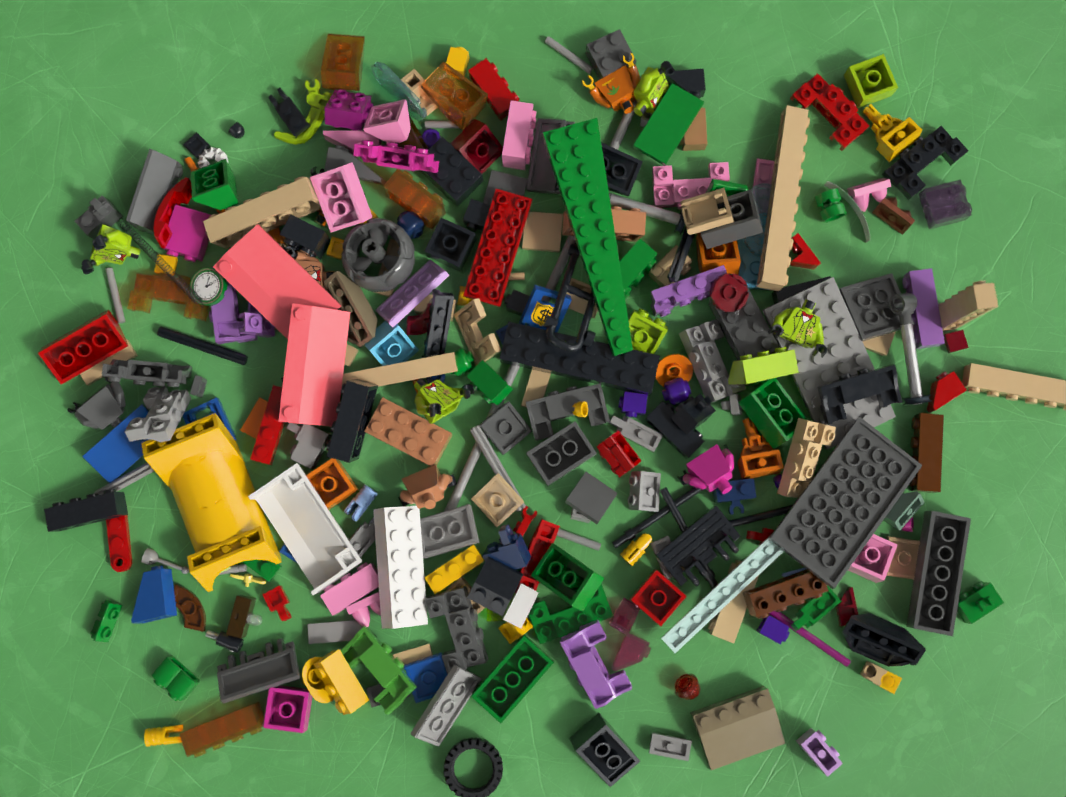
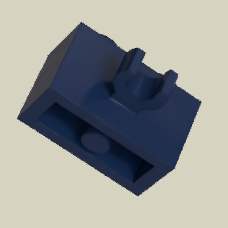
[713,478,756,515]

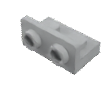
[628,471,661,512]

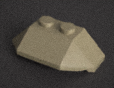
[324,271,377,347]

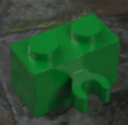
[957,581,1004,624]

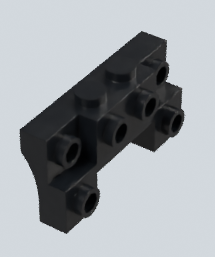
[882,126,969,200]
[817,365,902,424]

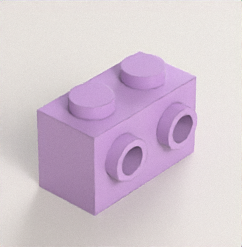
[796,728,843,777]

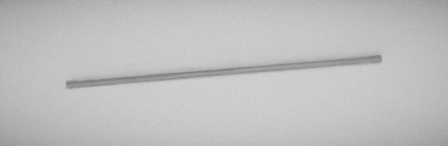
[444,101,637,511]

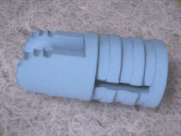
[344,484,378,522]

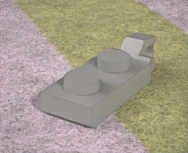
[609,415,663,453]
[349,517,375,558]

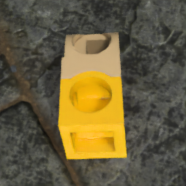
[860,661,902,694]

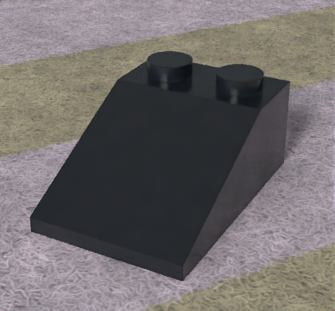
[601,142,643,196]
[569,713,640,787]

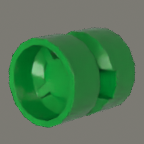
[815,188,847,223]

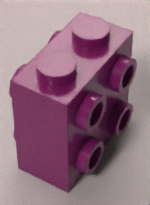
[325,90,374,131]

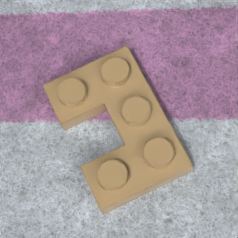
[454,298,501,366]

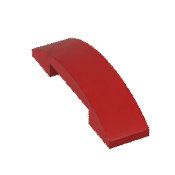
[154,177,192,249]
[514,519,560,594]

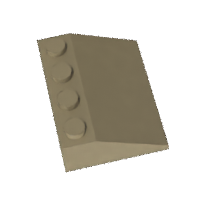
[690,686,785,770]

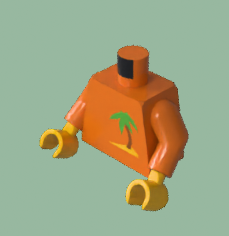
[582,52,641,114]

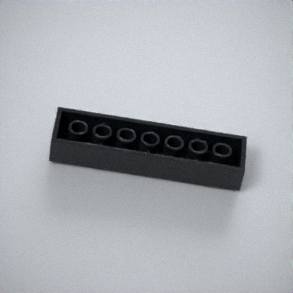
[500,321,660,396]

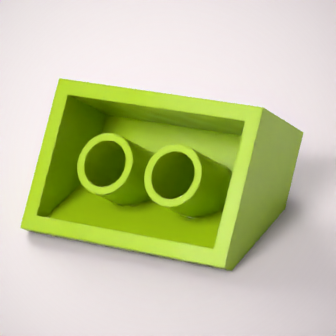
[728,347,799,385]

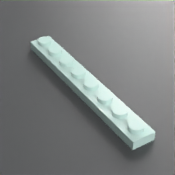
[661,535,784,653]

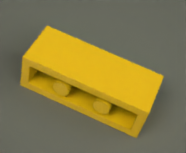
[424,545,484,594]
[313,649,369,715]

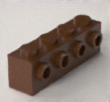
[743,569,828,619]

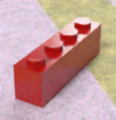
[250,385,285,466]

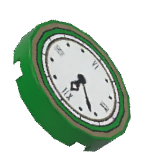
[190,267,227,306]

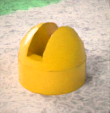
[572,401,588,417]

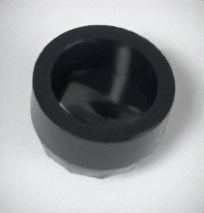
[228,122,245,139]

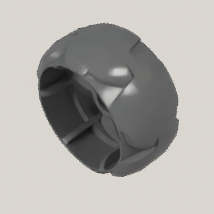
[341,218,415,292]

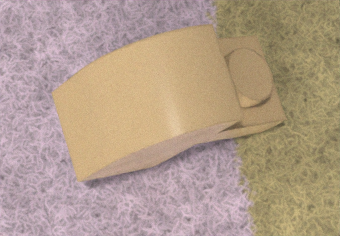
[400,69,441,116]

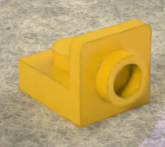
[498,618,533,644]

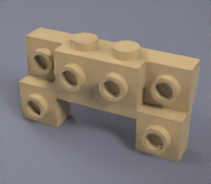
[777,418,836,498]

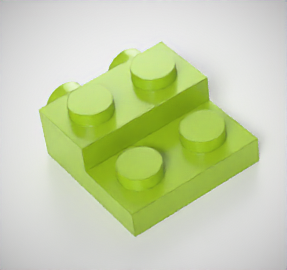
[628,308,668,354]

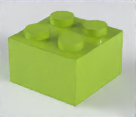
[843,54,898,109]

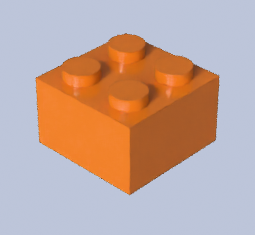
[306,458,359,510]

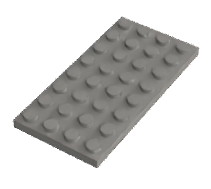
[762,277,896,450]

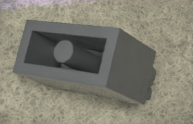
[75,195,123,240]

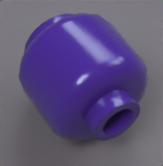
[661,377,691,405]

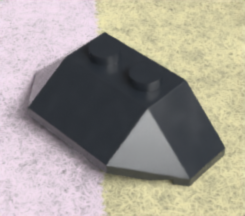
[842,613,926,667]

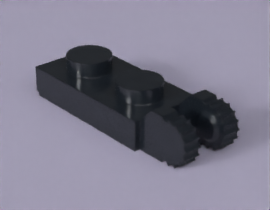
[268,87,310,137]

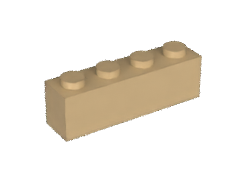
[708,560,759,643]

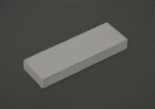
[308,620,363,644]

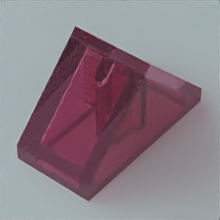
[609,598,640,636]

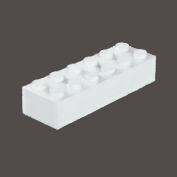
[373,506,428,629]

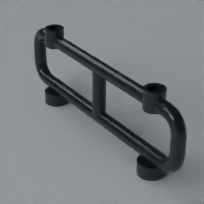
[543,243,596,352]

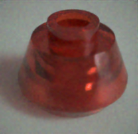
[675,673,701,700]

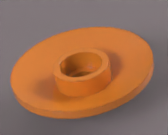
[655,354,693,387]

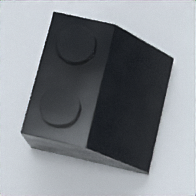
[467,556,523,616]

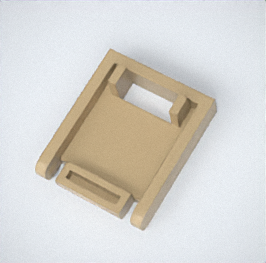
[680,188,734,235]

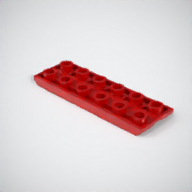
[463,189,532,307]

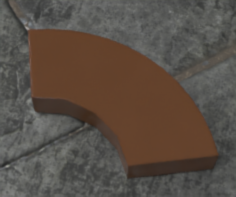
[174,585,206,632]

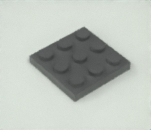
[839,273,914,341]

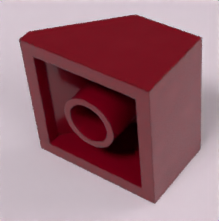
[450,119,503,174]

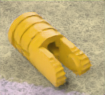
[619,533,652,567]
[144,725,183,747]

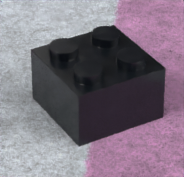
[280,215,331,260]
[425,218,477,272]

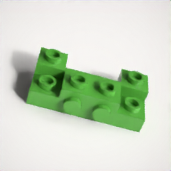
[340,626,417,715]

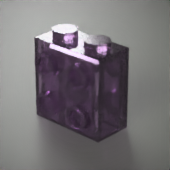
[918,180,972,230]

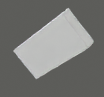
[503,584,539,629]

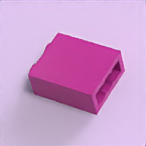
[164,205,211,263]

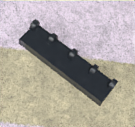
[422,289,454,358]

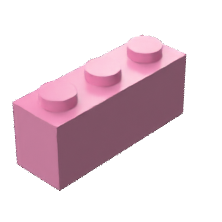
[320,562,379,616]

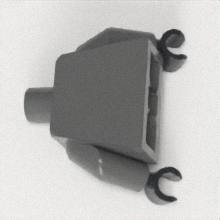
[67,377,126,430]

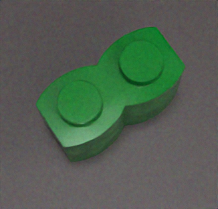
[152,655,200,701]

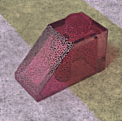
[611,632,651,671]

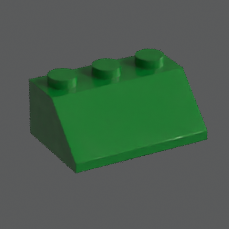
[191,159,239,210]

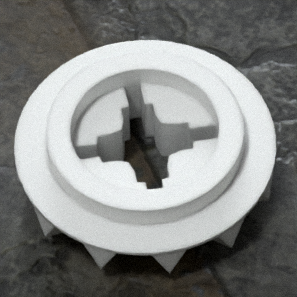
[197,147,228,168]

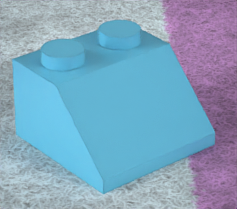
[365,321,419,366]

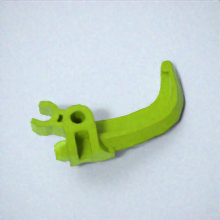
[274,79,332,145]

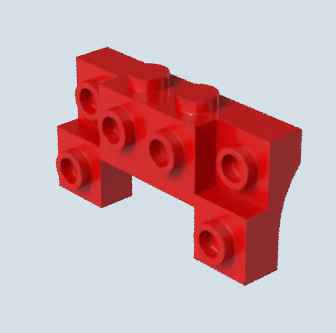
[790,73,869,151]

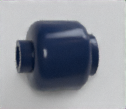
[397,211,425,239]

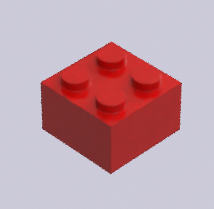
[629,569,687,626]

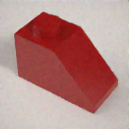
[927,371,967,413]

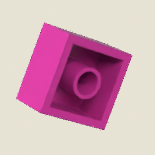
[263,685,312,733]

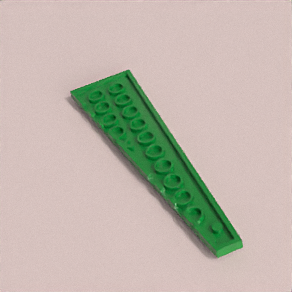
[542,118,633,357]

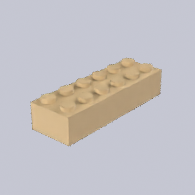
[203,176,322,249]

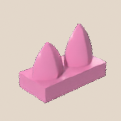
[847,178,891,212]
[346,592,381,627]

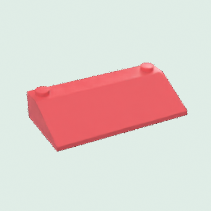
[213,224,342,339]
[278,303,350,427]

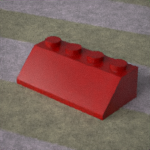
[38,309,129,385]

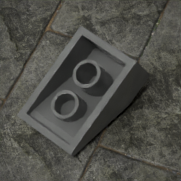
[324,145,387,186]

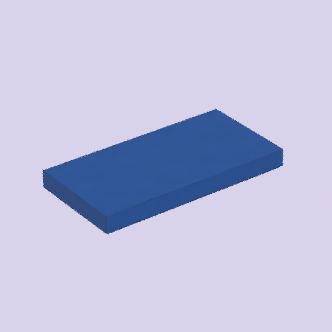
[82,404,150,483]

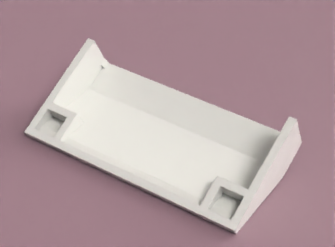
[248,463,362,595]

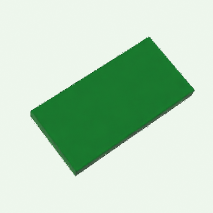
[633,83,704,166]

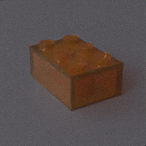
[384,169,446,230]

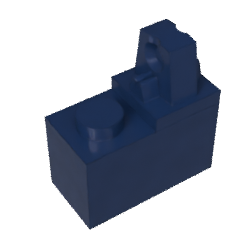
[482,524,531,570]

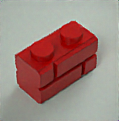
[596,430,641,478]

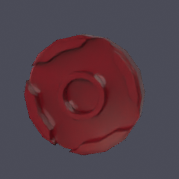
[710,274,749,312]

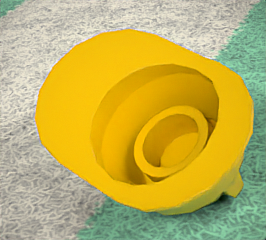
[301,657,334,703]

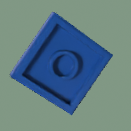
[404,653,448,703]

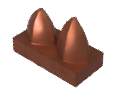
[872,197,915,235]

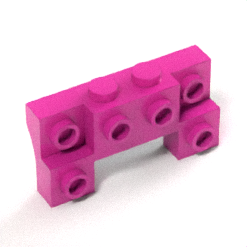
[353,140,439,173]

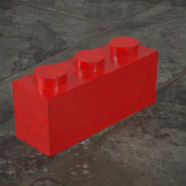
[468,58,519,121]

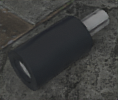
[205,630,244,653]

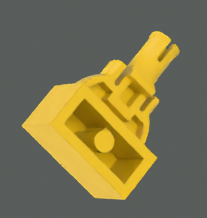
[862,104,922,162]

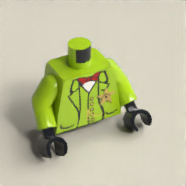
[633,61,675,116]
[81,224,140,274]
[768,299,827,358]
[414,379,474,424]

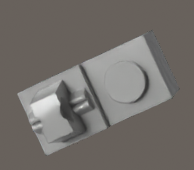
[287,423,332,470]

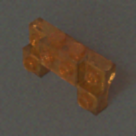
[128,273,209,321]

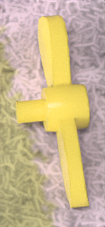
[230,573,266,587]

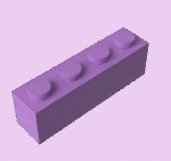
[902,269,945,349]

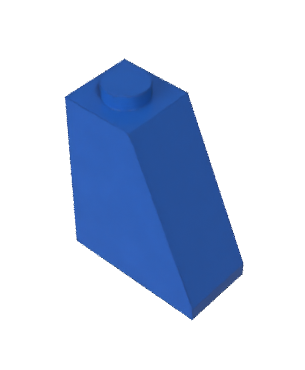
[131,566,177,624]

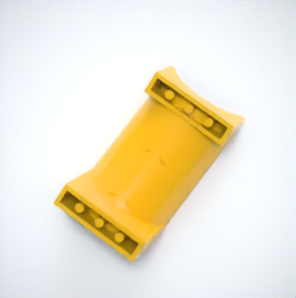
[141,413,282,592]

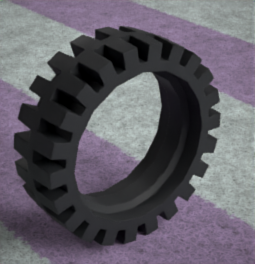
[444,737,503,797]

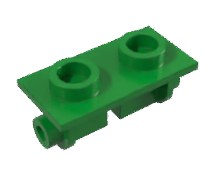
[90,600,123,642]

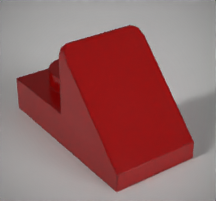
[790,233,821,270]

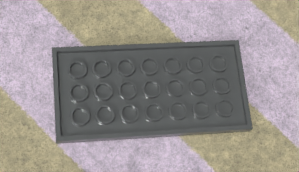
[768,417,922,589]

